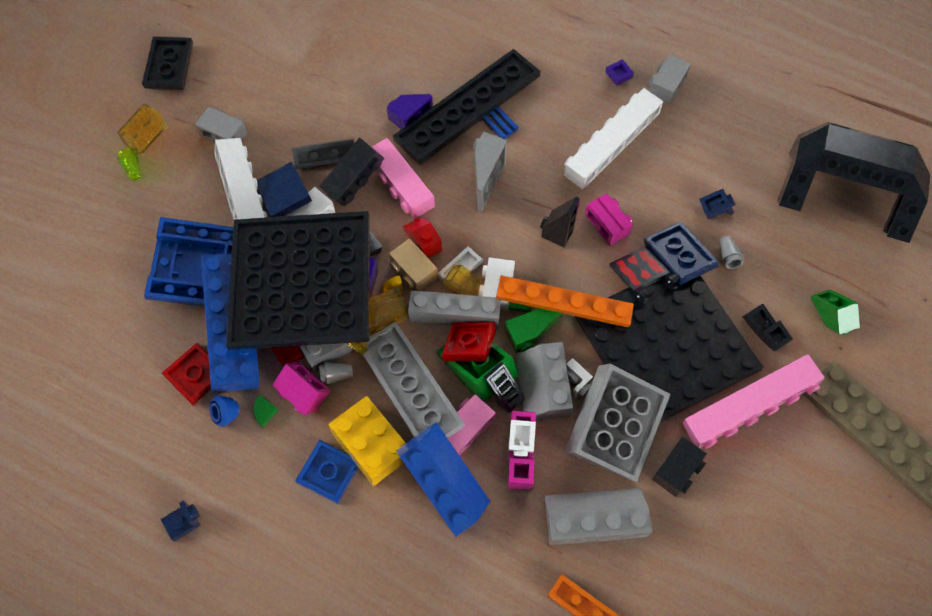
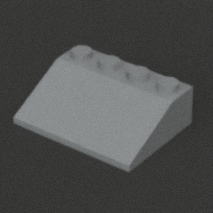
[564,364,670,482]

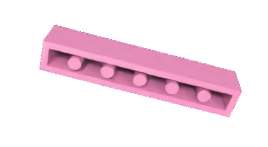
[682,354,825,449]

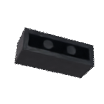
[319,137,385,207]

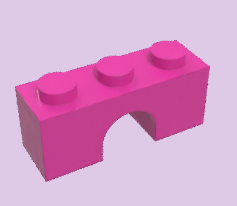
[508,411,536,491]

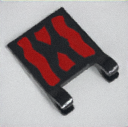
[610,246,679,304]

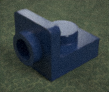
[699,189,736,220]
[161,500,201,542]

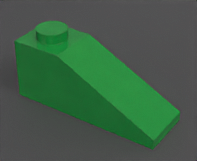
[505,308,564,353]

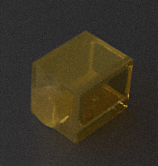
[442,265,482,296]

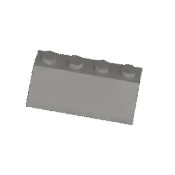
[544,488,652,545]

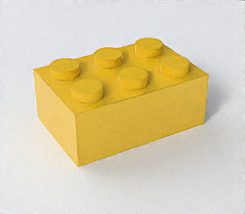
[328,396,406,487]

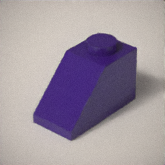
[387,94,433,129]

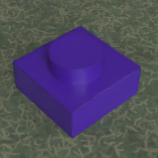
[605,59,634,86]

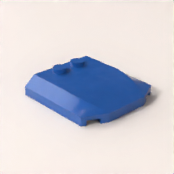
[144,217,234,307]

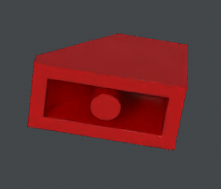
[403,217,442,258]

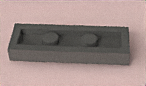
[292,138,354,169]

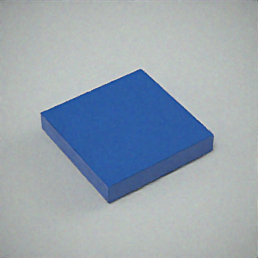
[295,439,358,504]

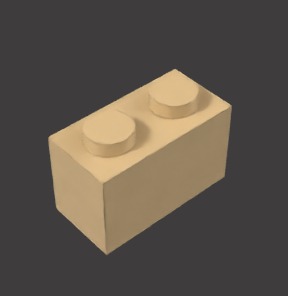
[389,238,438,291]

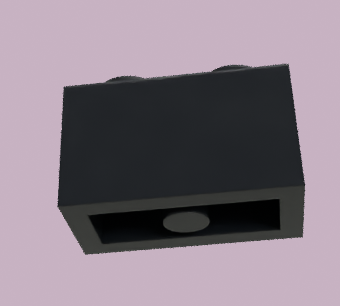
[652,436,707,497]

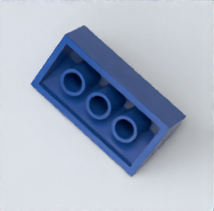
[396,422,491,537]

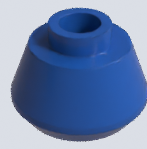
[209,395,240,427]

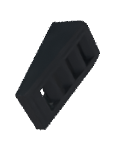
[484,362,525,412]

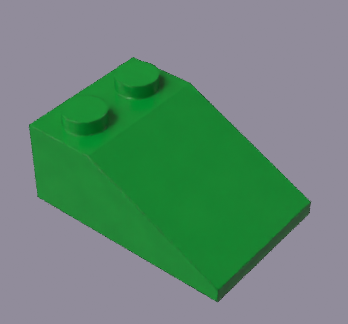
[436,342,518,402]

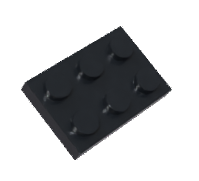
[142,36,193,90]

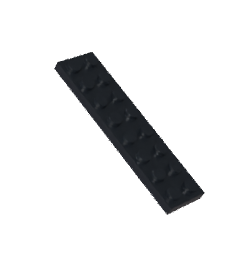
[393,49,541,165]

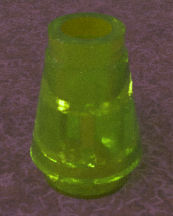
[117,148,141,180]

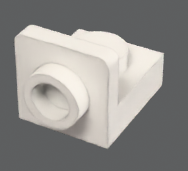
[566,358,593,399]
[508,420,536,457]

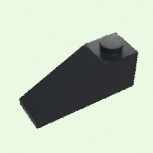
[540,197,580,248]

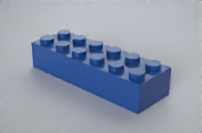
[201,254,260,393]

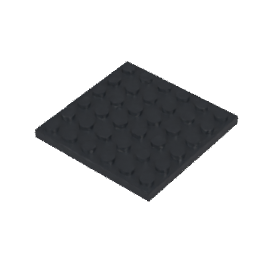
[226,211,370,350]
[574,275,764,423]

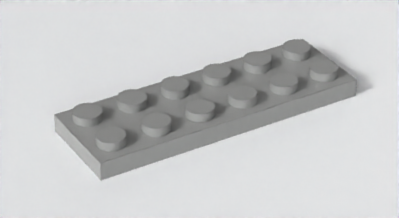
[357,322,465,438]

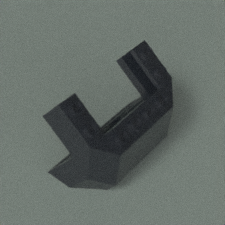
[777,122,930,243]

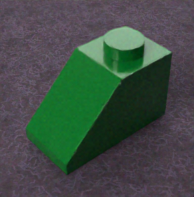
[811,289,860,334]

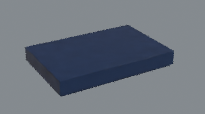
[257,162,312,217]
[644,222,719,285]

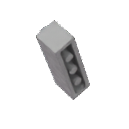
[408,291,501,329]

